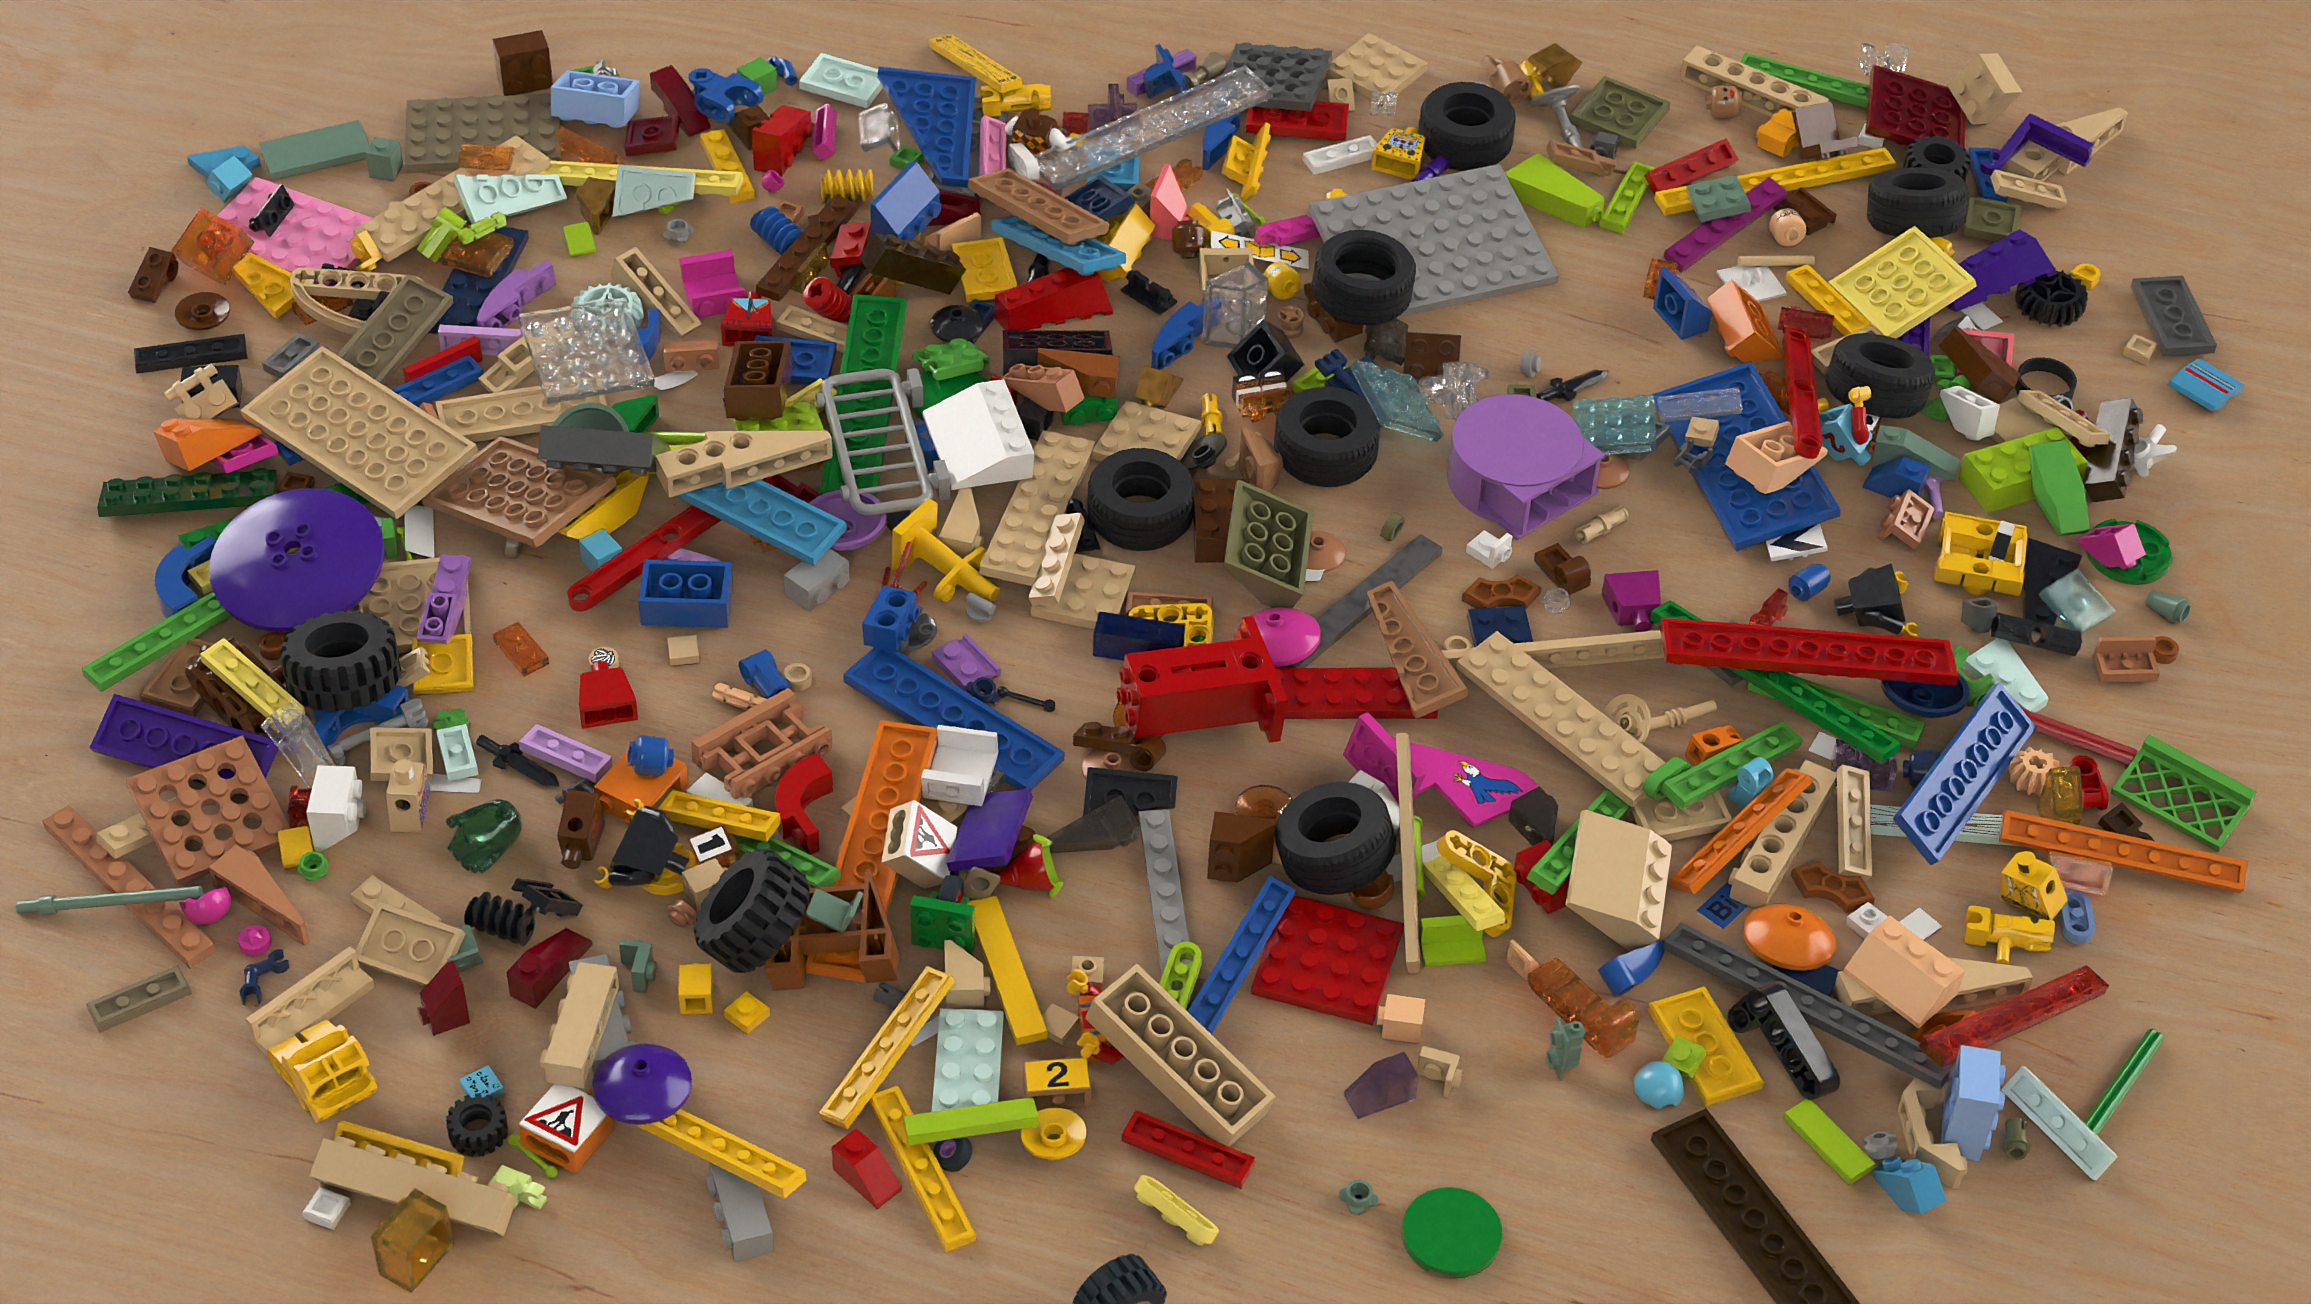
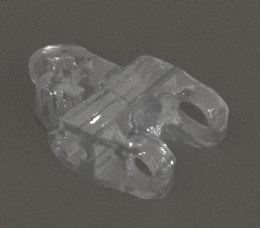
[1418,361,1489,421]

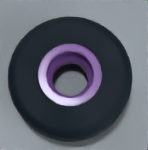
[933,1137,972,1172]

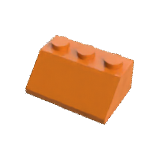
[1707,279,1784,363]

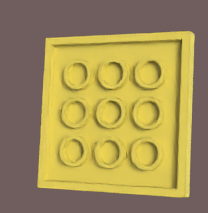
[1828,226,1977,339]

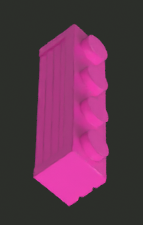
[812,103,837,161]

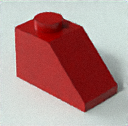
[831,1128,902,1209]

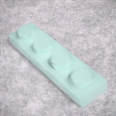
[2001,1066,2118,1180]

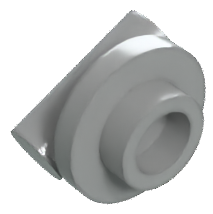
[966,592,996,622]

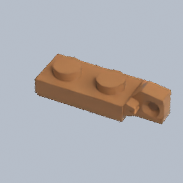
[1546,140,1616,176]

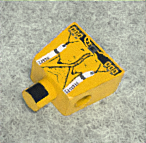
[2000,851,2068,920]

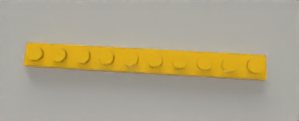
[1654,147,1896,216]

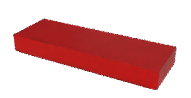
[403,336,483,383]

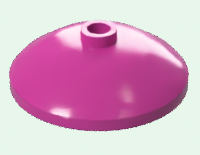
[1234,607,1321,667]

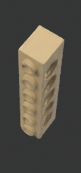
[1680,45,1829,117]
[1728,759,1837,909]

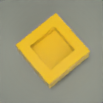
[724,991,770,1035]

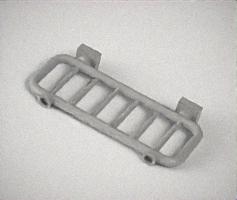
[816,368,950,515]

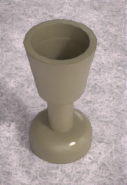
[1182,52,1227,96]

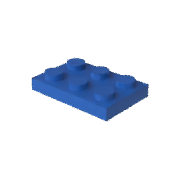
[755,335,836,385]

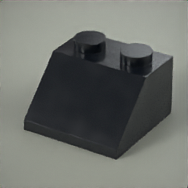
[1227,319,1305,389]

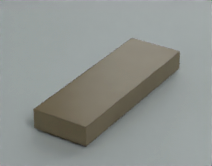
[86,965,192,1033]

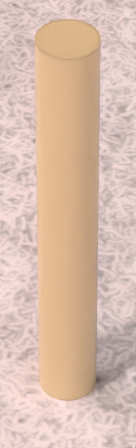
[1737,255,1815,266]

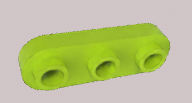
[1159,941,1202,1010]

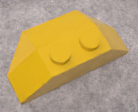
[558,470,650,540]

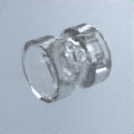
[1370,90,1397,117]

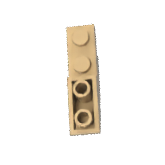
[478,319,581,393]

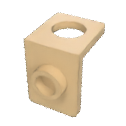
[1322,77,1355,112]

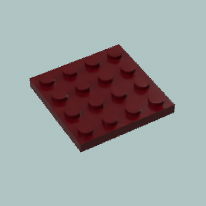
[1865,64,1966,147]

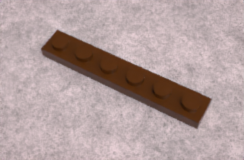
[756,195,858,302]

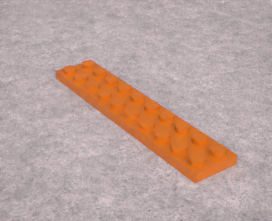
[805,720,938,982]

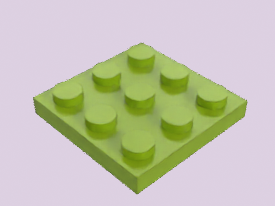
[732,401,824,431]

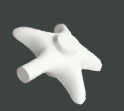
[2131,424,2177,478]

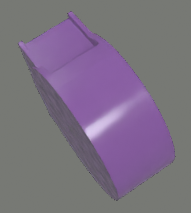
[1447,394,1605,540]

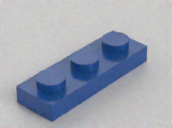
[1968,148,2008,203]

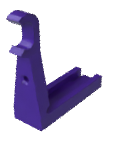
[1980,113,2093,175]

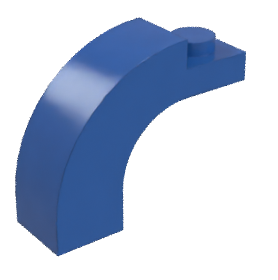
[154,536,216,619]
[309,685,409,757]

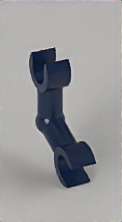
[240,949,289,1005]

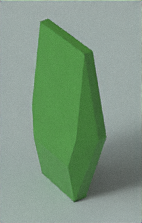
[2029,440,2090,536]

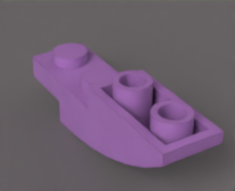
[477,260,556,328]
[417,554,471,644]

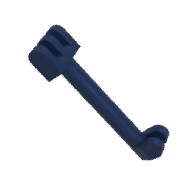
[1315,349,1388,427]

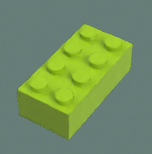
[1958,426,2088,514]

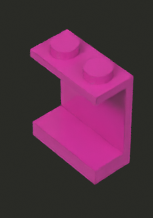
[679,249,745,318]

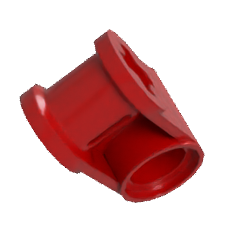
[2064,755,2109,812]

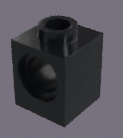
[1017,397,1054,441]

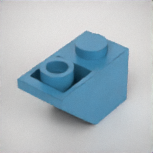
[1871,1156,1947,1214]

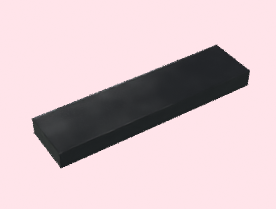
[134,334,248,374]

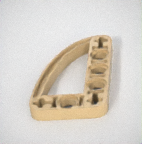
[290,267,423,335]

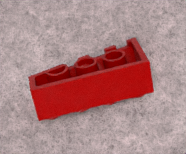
[995,268,1113,330]

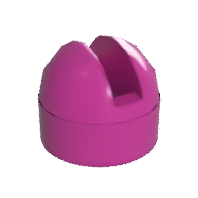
[761,170,784,193]

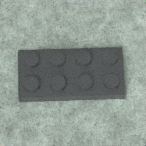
[2131,276,2217,356]

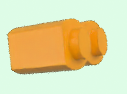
[1756,109,1799,158]

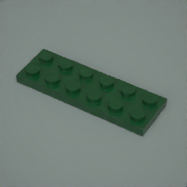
[97,468,278,517]

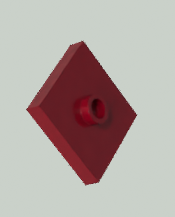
[624,115,680,156]

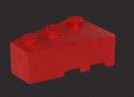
[751,105,814,177]

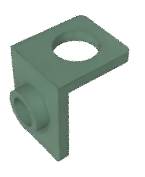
[805,889,863,933]
[447,925,484,973]

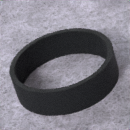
[2014,357,2077,400]

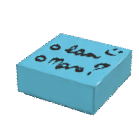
[459,1065,504,1099]

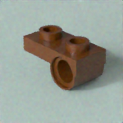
[128,247,179,303]
[1534,543,1591,596]

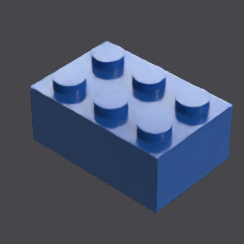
[638,560,733,628]

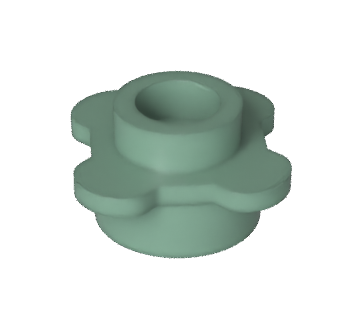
[1339,1180,1378,1215]

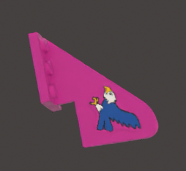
[1343,712,1540,828]

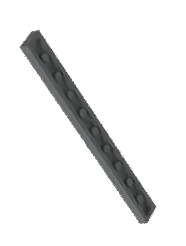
[1663,922,1956,1090]

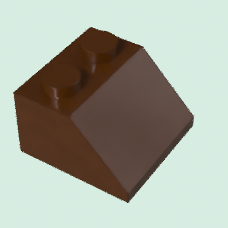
[1207,811,1276,883]

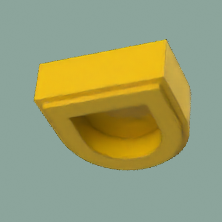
[2069,263,2101,291]

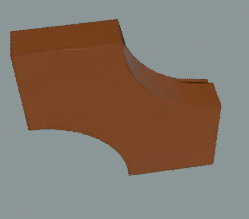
[1462,574,1542,610]
[1790,862,1875,913]

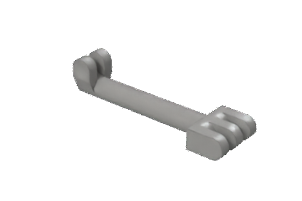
[327,698,429,766]

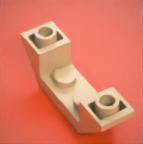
[1897,1077,1967,1189]

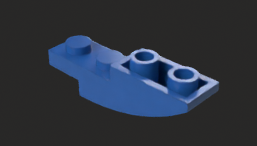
[1151,294,1224,370]

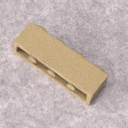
[540,962,619,1089]

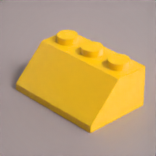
[1095,203,1156,282]

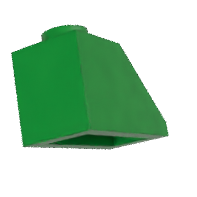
[611,394,659,433]

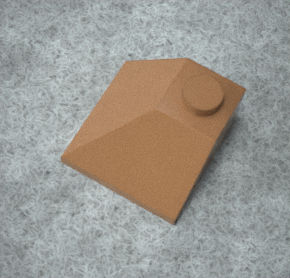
[1238,428,1283,493]

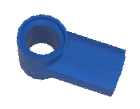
[738,649,791,699]

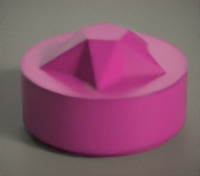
[238,925,271,956]

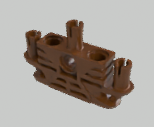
[185,636,312,745]

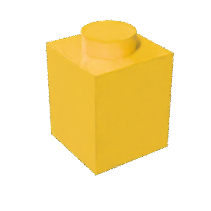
[678,963,713,1015]

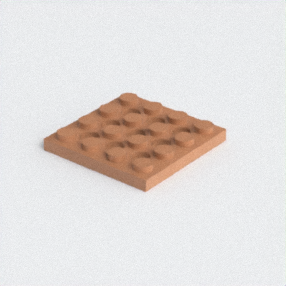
[126,735,291,886]

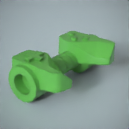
[1920,374,1972,422]
[1952,646,1995,707]

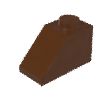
[726,105,770,150]

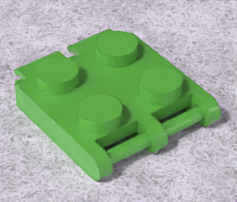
[911,338,990,381]

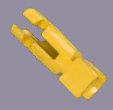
[980,84,1052,117]
[1963,905,2055,965]

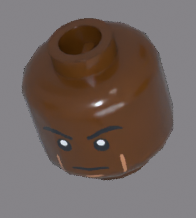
[1172,220,1206,259]

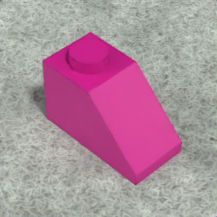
[2076,523,2146,570]

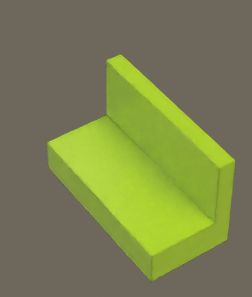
[1419,915,1487,967]

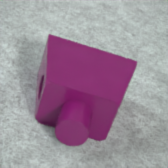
[1601,570,1661,632]

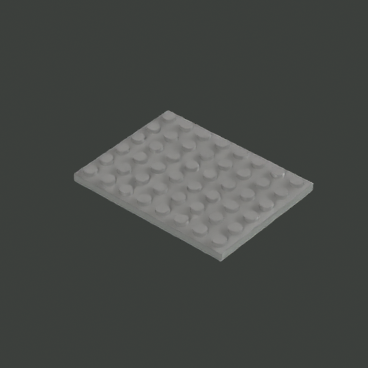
[1308,164,1559,317]

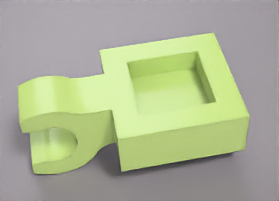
[487,1165,547,1209]

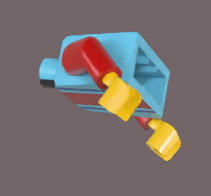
[1817,386,1872,466]

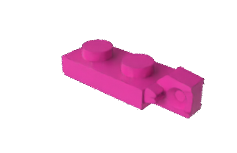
[1254,215,1320,247]

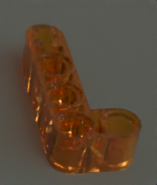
[1528,958,1639,1059]

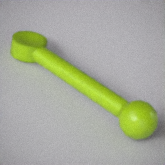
[1232,193,1266,226]
[397,527,415,561]
[508,1133,558,1179]

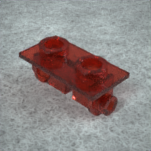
[1777,306,1835,340]

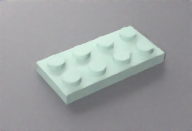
[932,1008,1004,1112]

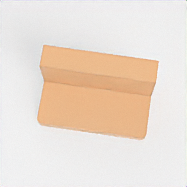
[924,212,981,252]

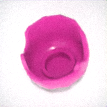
[179,887,232,926]

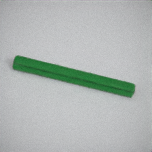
[2083,1029,2163,1135]

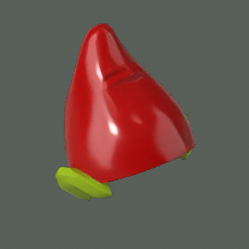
[997,834,1064,898]

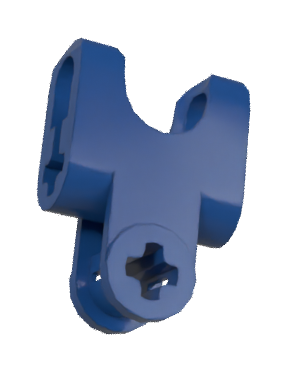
[688,68,763,124]

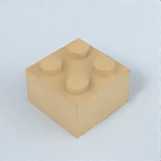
[1947,53,2022,125]

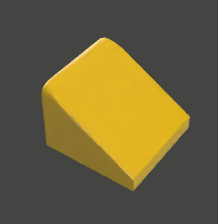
[278,826,313,869]

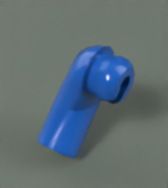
[767,56,798,85]

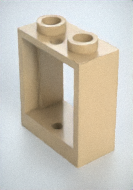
[1199,248,1256,310]

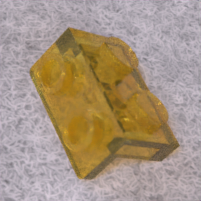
[791,242,829,293]

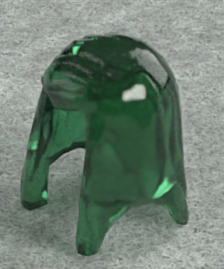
[446,799,522,873]

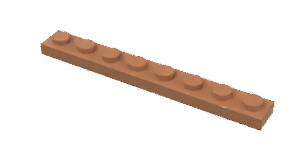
[43,805,216,968]

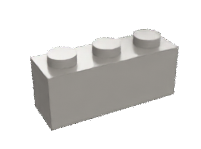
[705,1162,774,1262]

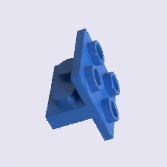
[1143,44,1187,103]

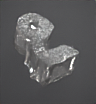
[1858,43,1910,76]

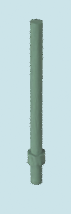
[16,886,203,915]

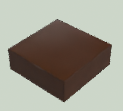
[276,471,315,494]

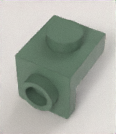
[619,940,656,993]

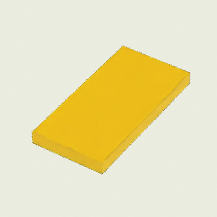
[1647,986,1764,1107]

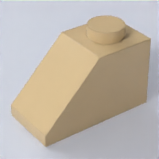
[944,940,990,1009]

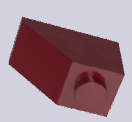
[417,960,470,1036]

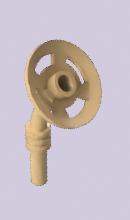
[1603,694,1717,744]

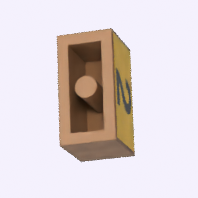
[1023,1057,1092,1111]

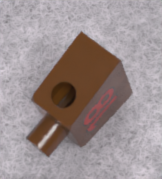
[557,789,605,869]

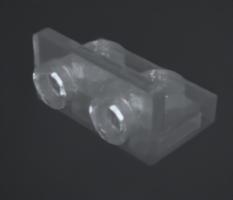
[859,102,901,152]

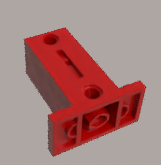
[1116,616,1288,743]

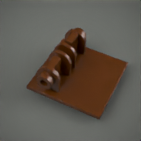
[1403,332,1461,387]

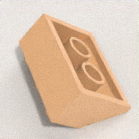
[1844,916,1965,1028]

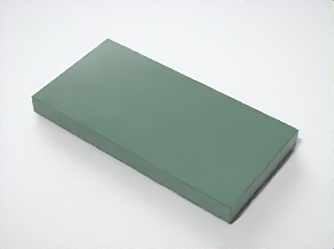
[258,120,370,180]

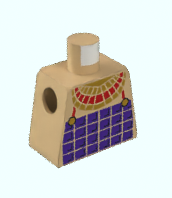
[386,759,431,833]

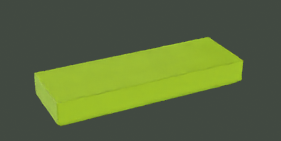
[1783,1098,1875,1185]

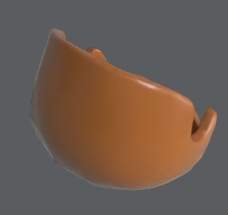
[1348,870,1394,910]

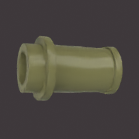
[2003,1117,2030,1160]

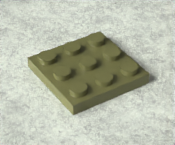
[1569,76,1671,149]

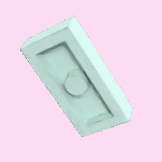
[436,724,478,781]

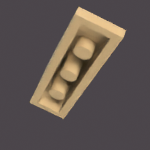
[610,247,702,338]

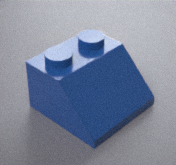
[1653,267,1712,340]

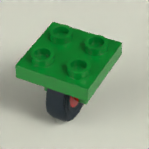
[910,875,975,955]

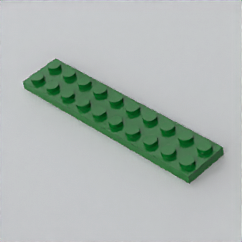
[820,294,907,498]

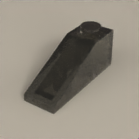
[1045,795,1140,853]

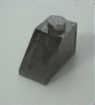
[1508,786,1559,846]

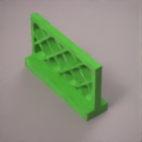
[2111,734,2257,852]

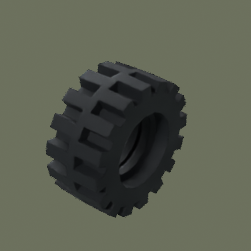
[446,1093,508,1157]

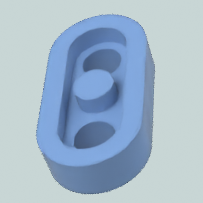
[2058,888,2095,944]

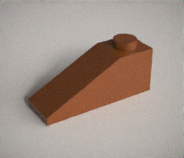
[1037,348,1120,398]

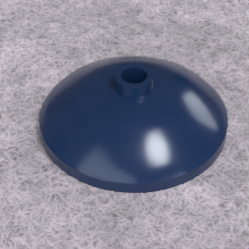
[1880,673,1970,718]

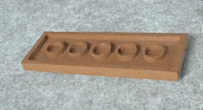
[968,168,1109,245]

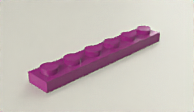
[1663,177,1788,273]

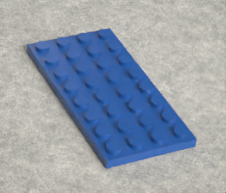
[1650,362,1840,551]

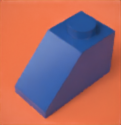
[1863,457,1930,498]

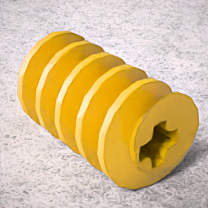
[821,169,874,202]

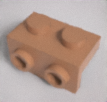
[2093,636,2160,682]

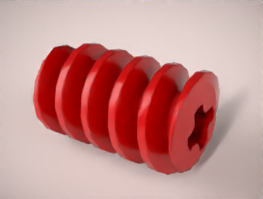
[803,276,853,323]

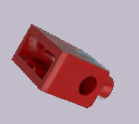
[721,291,773,346]

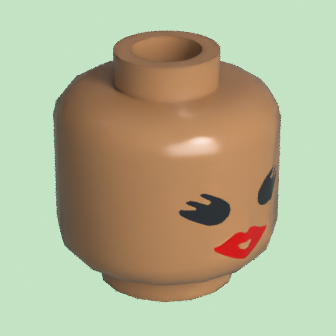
[1706,85,1742,118]

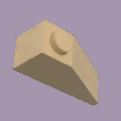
[939,487,984,559]

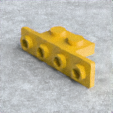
[1221,122,1271,202]

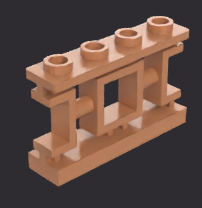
[691,688,832,800]

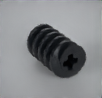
[464,891,536,947]

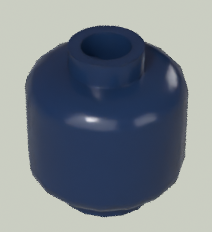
[1903,750,1941,788]

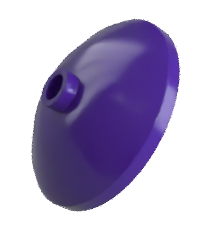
[592,1044,692,1124]

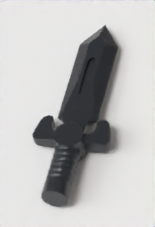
[1536,369,1609,401]
[476,734,559,786]

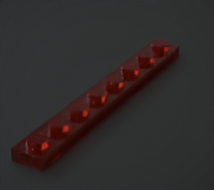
[1918,965,2109,1068]

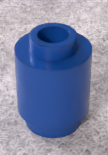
[1789,564,1831,601]

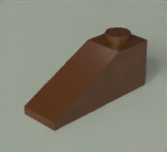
[1939,325,2020,404]

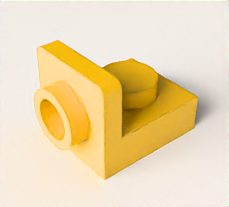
[349,230,383,272]

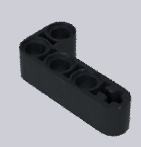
[1727,983,1840,1100]

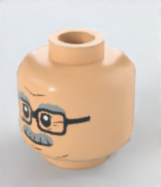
[1769,208,1806,247]

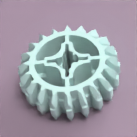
[570,282,644,344]

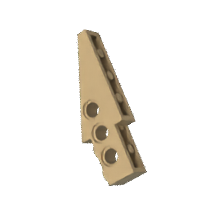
[2005,107,2128,181]
[655,430,832,498]
[1833,957,2033,1016]

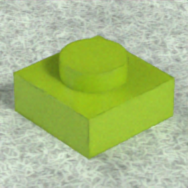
[1661,1036,1707,1079]

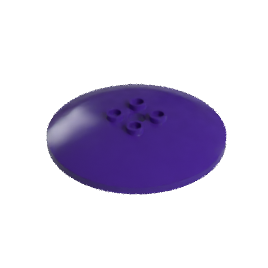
[209,488,384,632]

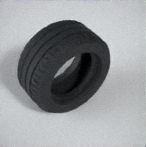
[1312,230,1416,326]

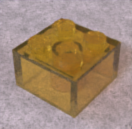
[371,1188,455,1293]

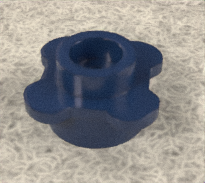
[965,677,999,704]

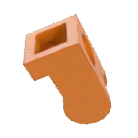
[1685,725,1744,766]

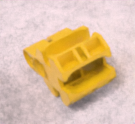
[267,1019,378,1124]

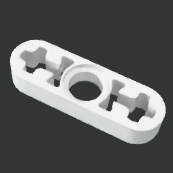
[1008,143,1040,182]

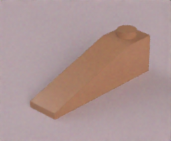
[209,844,309,945]

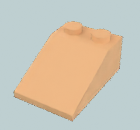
[1725,421,1828,494]

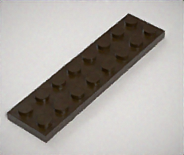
[1651,1108,1860,1304]

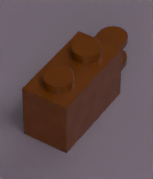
[1304,283,1363,343]

